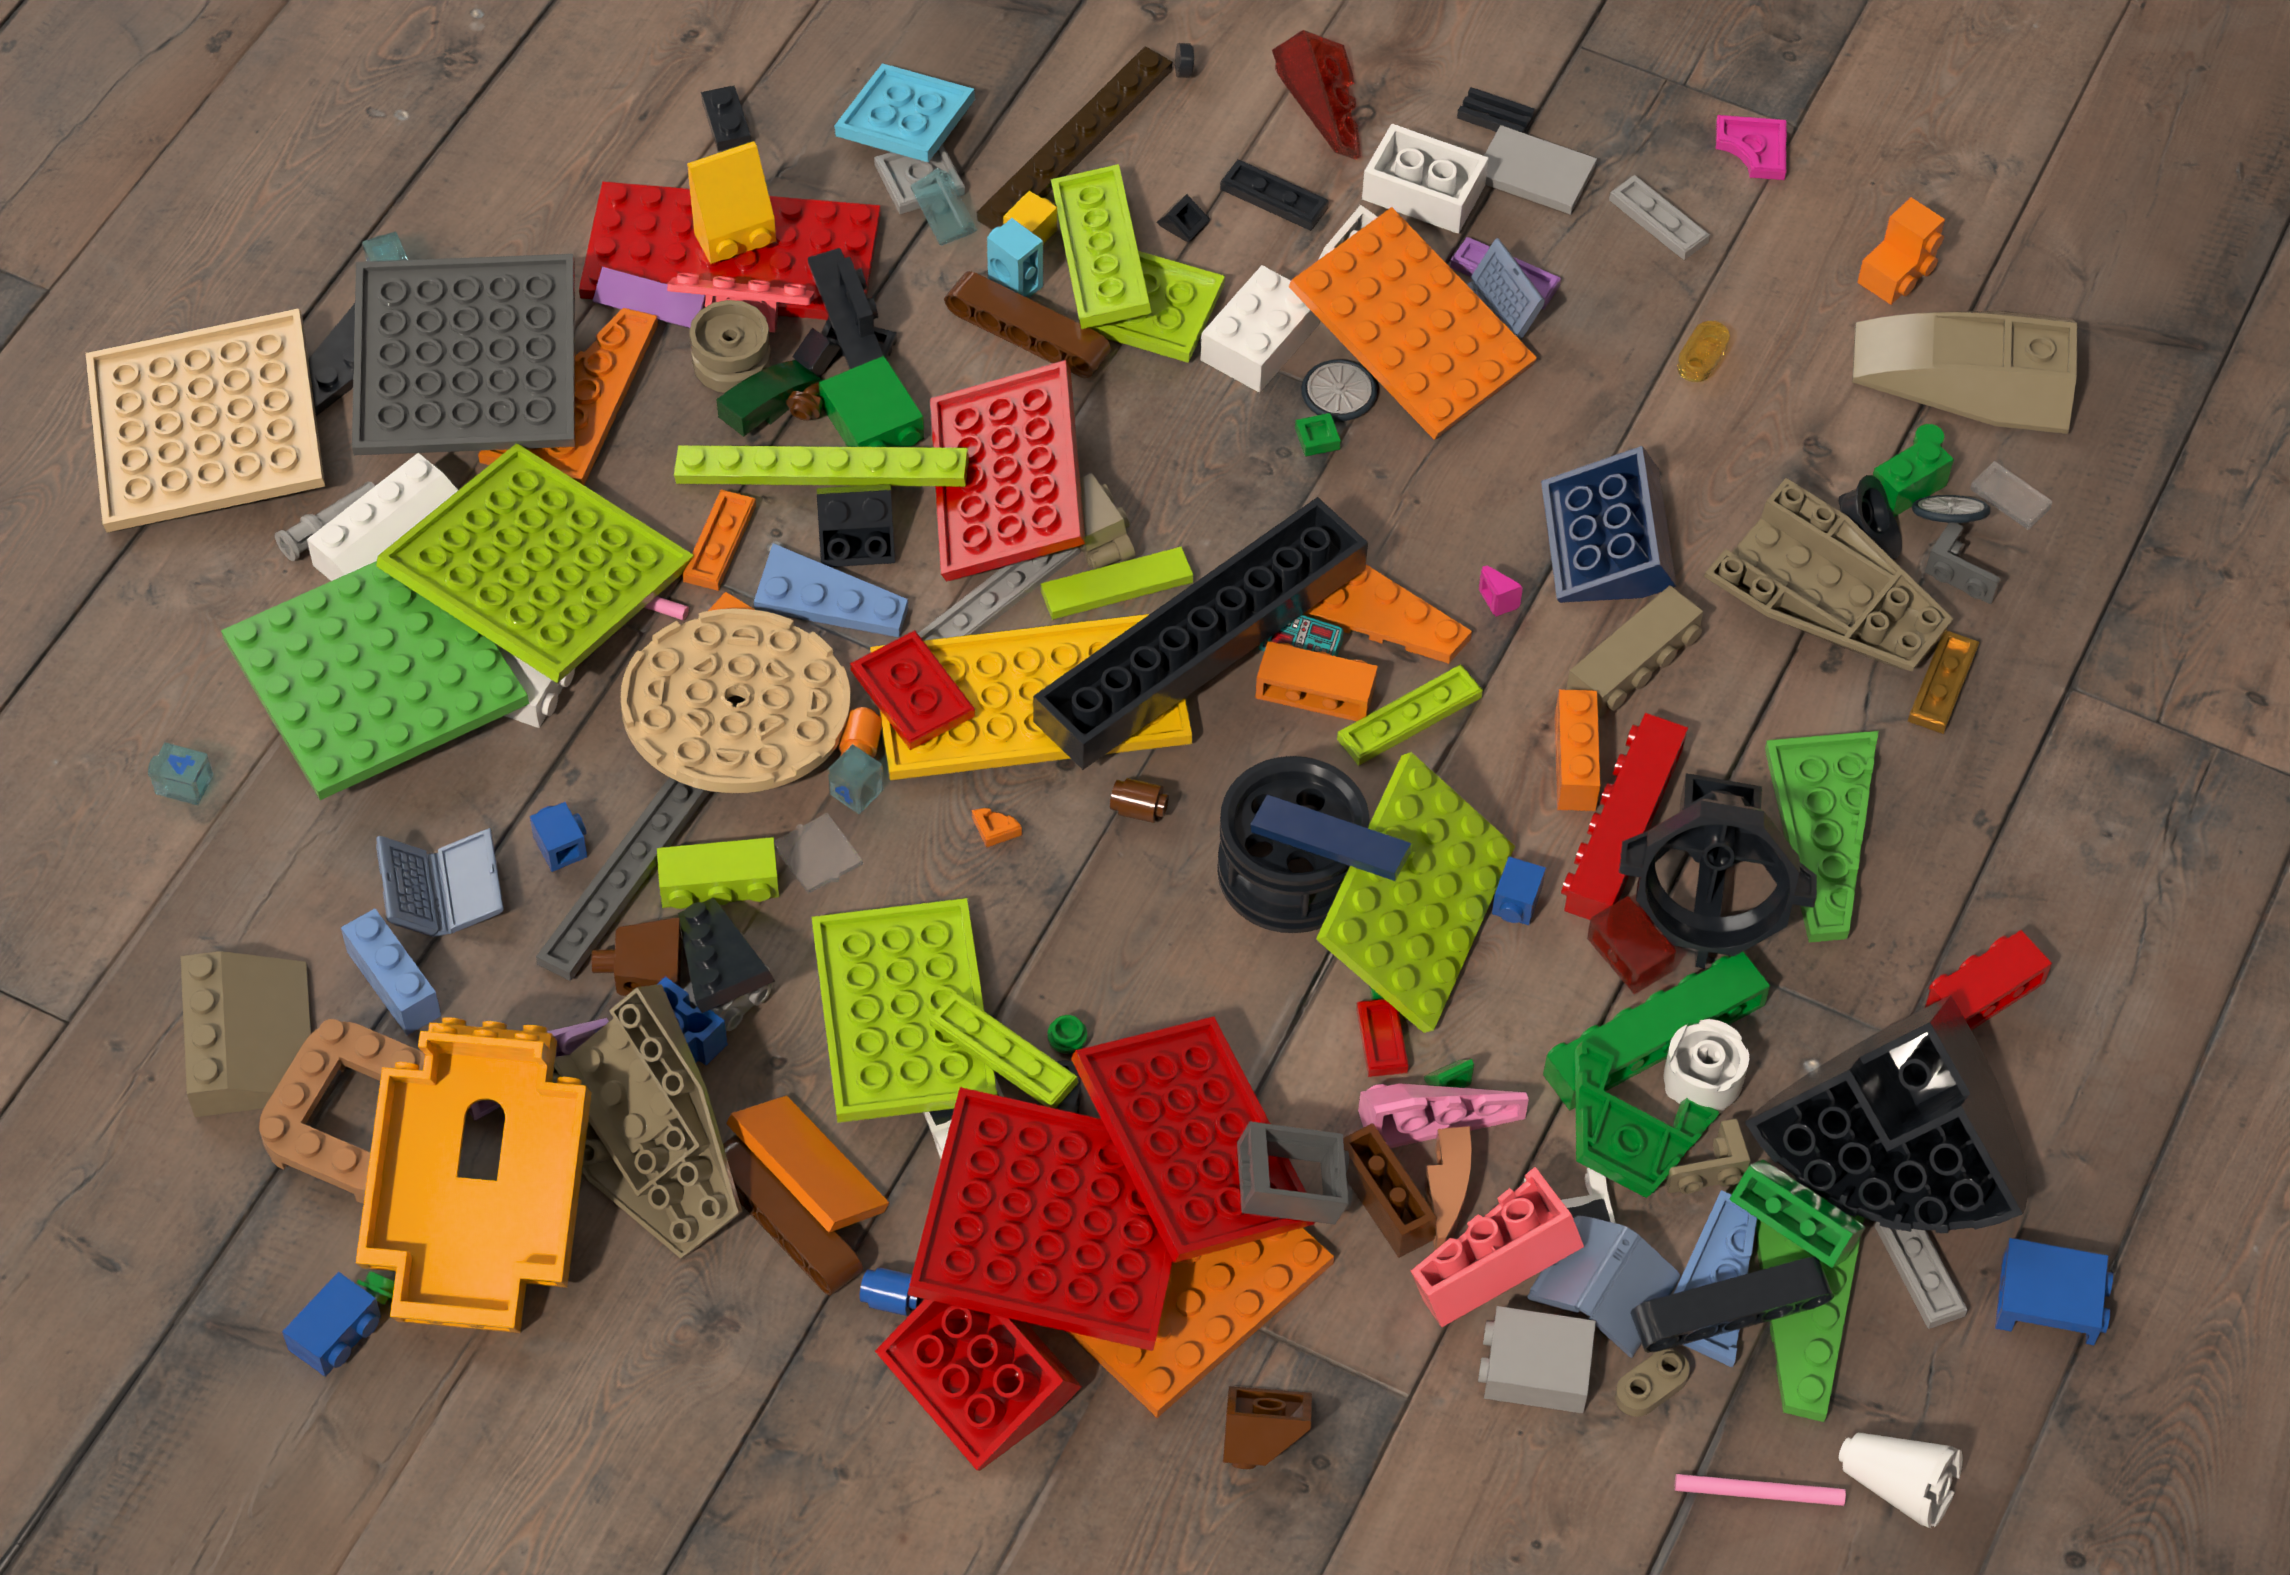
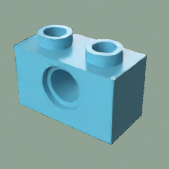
[987,218,1043,298]

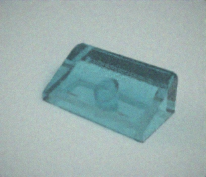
[910,168,977,246]

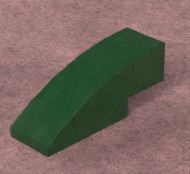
[716,360,821,437]

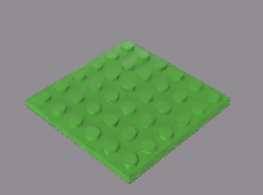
[221,561,529,800]

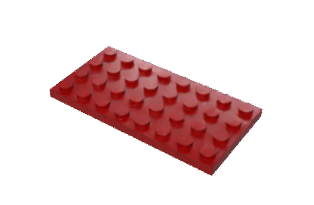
[579,181,881,320]

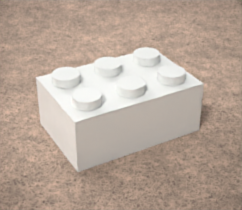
[1362,124,1488,234]
[1200,265,1320,393]

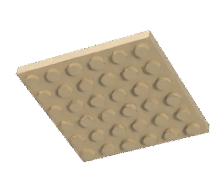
[86,309,325,533]

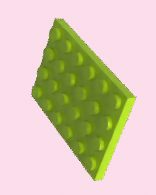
[1316,752,1515,1033]
[811,898,997,1123]

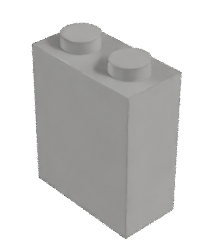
[1478,1306,1596,1413]

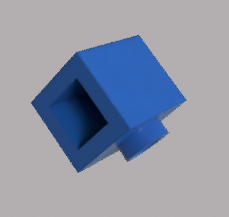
[529,802,587,872]
[1492,857,1546,925]

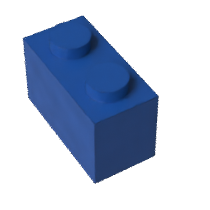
[282,1271,381,1377]

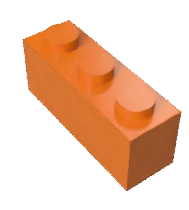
[1255,641,1378,721]
[1555,689,1600,811]

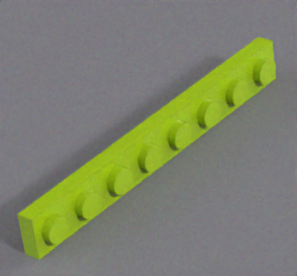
[674,445,969,487]

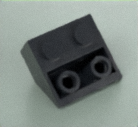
[817,484,895,567]

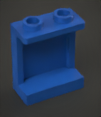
[1995,1238,2113,1345]

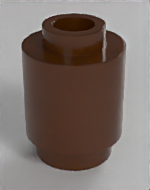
[1110,778,1169,823]

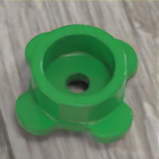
[356,1271,395,1305]

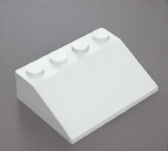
[307,453,458,581]

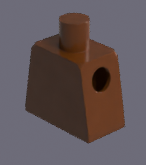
[592,918,682,996]

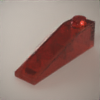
[1272,30,1361,160]

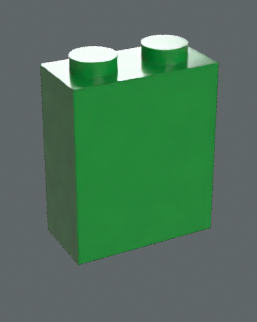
[819,356,924,447]

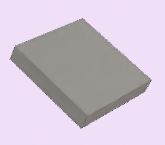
[874,144,965,214]

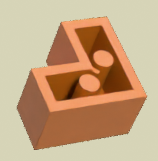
[1857,197,1945,305]

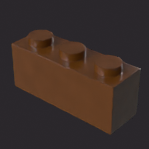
[1343,1123,1437,1258]

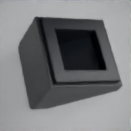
[1156,194,1211,243]
[792,328,841,377]

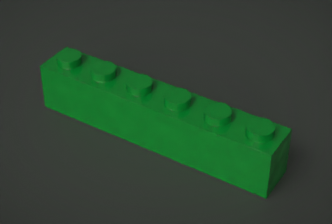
[1543,952,1770,1111]

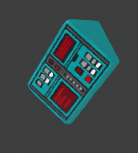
[1259,615,1343,657]

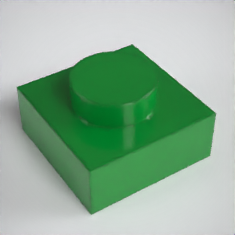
[1295,413,1341,457]

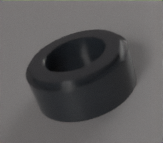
[1175,43,1194,78]

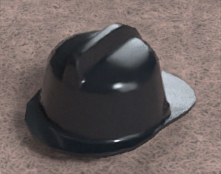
[1838,475,1902,560]

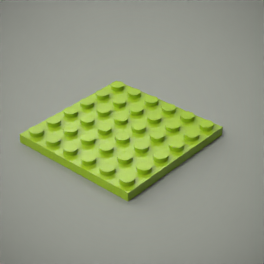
[376,444,694,683]

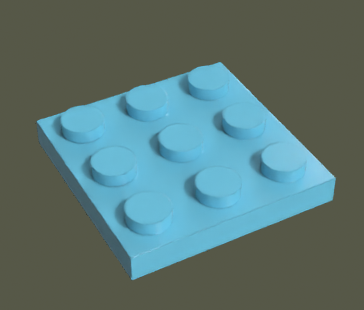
[834,63,975,163]

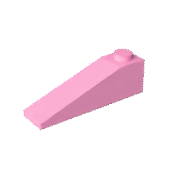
[1358,1084,1529,1148]

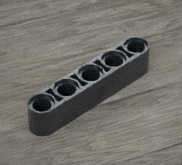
[1630,1257,1834,1353]

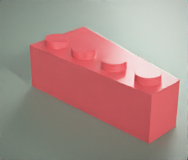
[1411,1167,1584,1327]

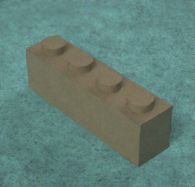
[1566,585,1703,719]

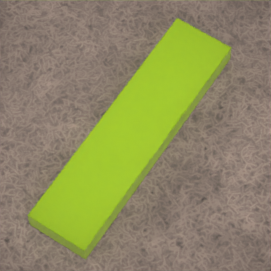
[1041,547,1193,620]
[1337,664,1483,766]
[929,991,1078,1109]

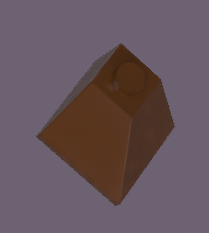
[1223,1386,1312,1469]

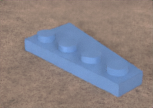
[754,543,908,637]
[1674,1190,1757,1367]

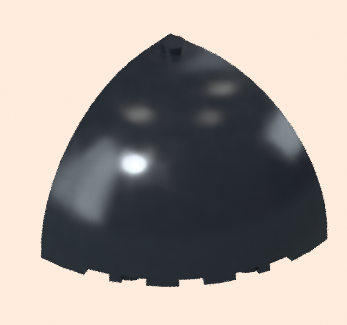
[1745,995,2028,1233]

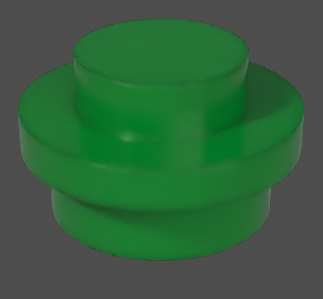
[1047,1015,1087,1054]

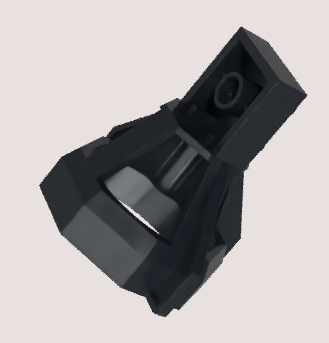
[1619,773,1817,969]

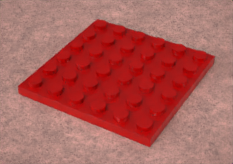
[908,1087,1173,1351]

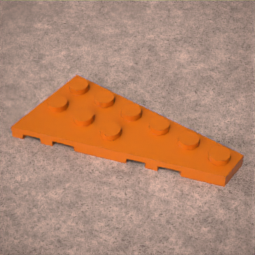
[478,308,658,485]
[1302,565,1472,664]

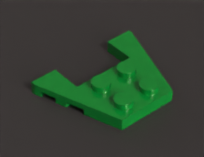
[1575,1040,1719,1198]

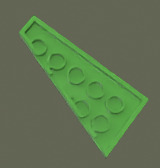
[1765,731,1879,943]
[1755,1187,1864,1422]

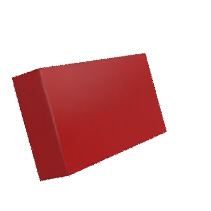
[1356,999,1408,1077]

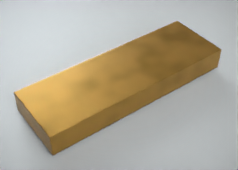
[1907,630,1979,734]

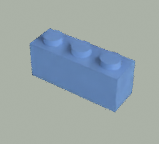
[341,909,441,1035]

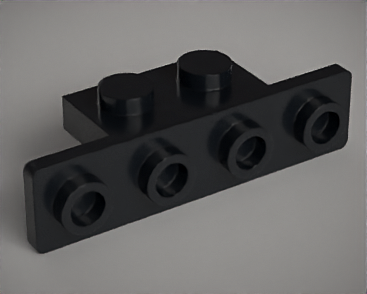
[808,248,883,370]

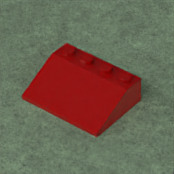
[875,1299,1082,1471]

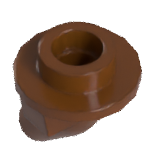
[786,382,823,421]

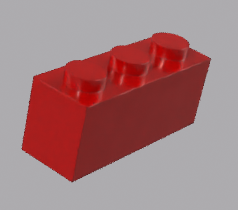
[1925,930,2052,1031]

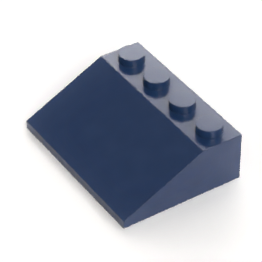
[1541,446,1677,603]

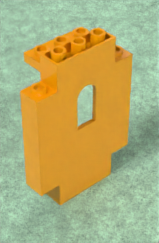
[356,1018,592,1333]

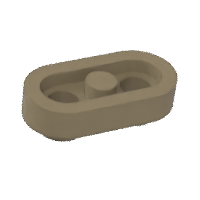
[1615,1349,1690,1417]

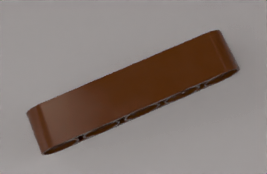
[944,271,1111,378]
[723,1134,863,1296]

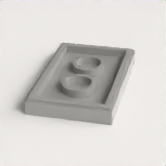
[1484,125,1597,215]

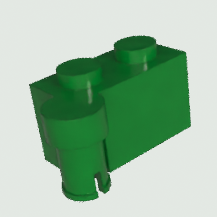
[1873,424,1954,517]

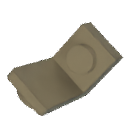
[1666,1118,1750,1194]

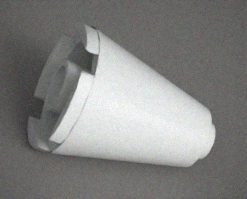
[1839,1432,1963,1528]

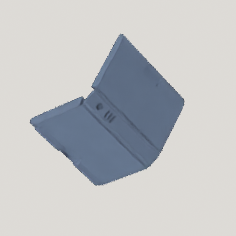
[1467,238,1545,340]
[376,828,504,937]
[1527,1216,1681,1358]

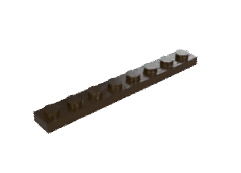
[977,46,1173,230]

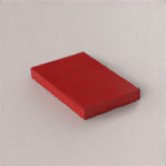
[850,630,975,750]

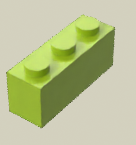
[657,837,779,909]

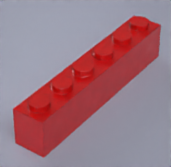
[1561,713,1688,927]

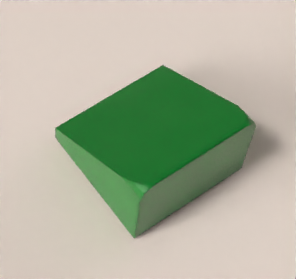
[1424,1059,1474,1088]

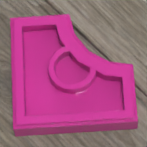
[1716,115,1786,180]

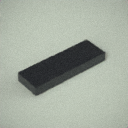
[1220,159,1329,231]

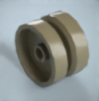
[689,300,772,393]

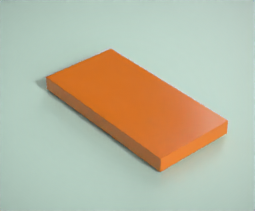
[726,1095,889,1232]

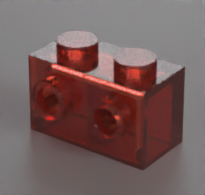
[1587,896,1676,994]

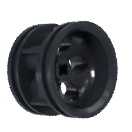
[1217,756,1370,933]

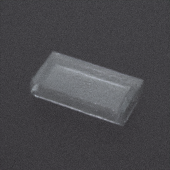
[1970,461,2053,530]

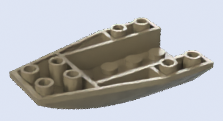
[1852,310,2077,434]
[1704,478,1953,672]

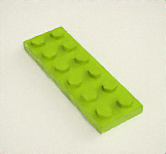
[1051,164,1152,329]

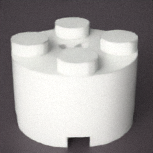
[1664,1019,1749,1114]

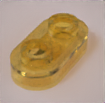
[1677,321,1730,382]

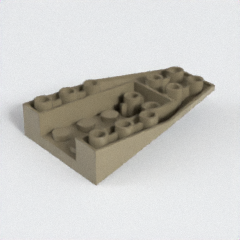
[552,984,742,1258]

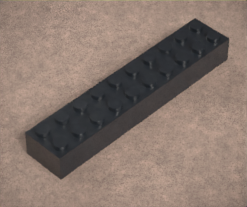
[1033,497,1368,770]

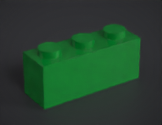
[1729,1159,1865,1268]

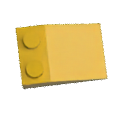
[687,141,776,264]

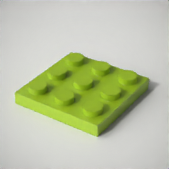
[1089,251,1225,363]

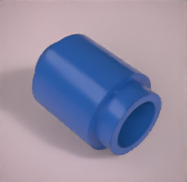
[860,1267,922,1316]

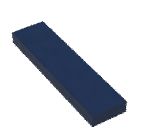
[1250,795,1412,881]

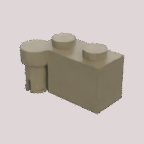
[1079,473,1135,570]

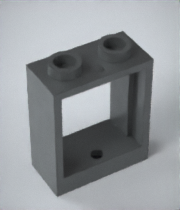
[1237,1122,1352,1225]

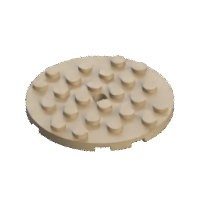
[621,608,850,793]

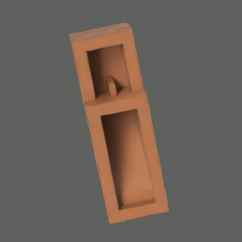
[1424,1126,1472,1251]

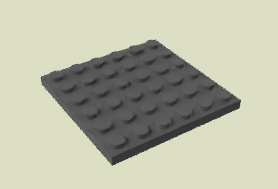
[352,254,575,456]

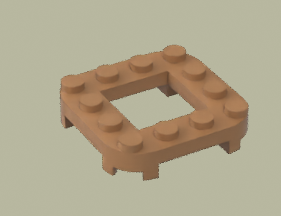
[259,1019,425,1204]

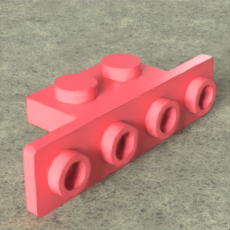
[667,273,814,333]

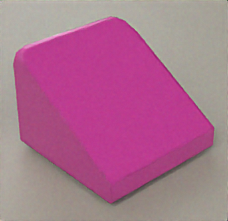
[1479,565,1523,617]

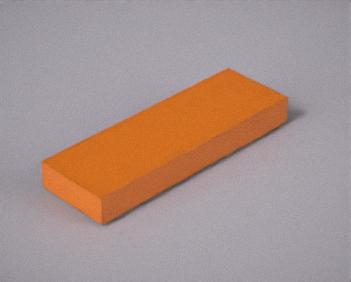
[683,489,756,591]

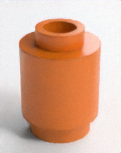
[839,707,882,766]

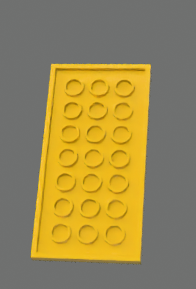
[870,614,1192,780]

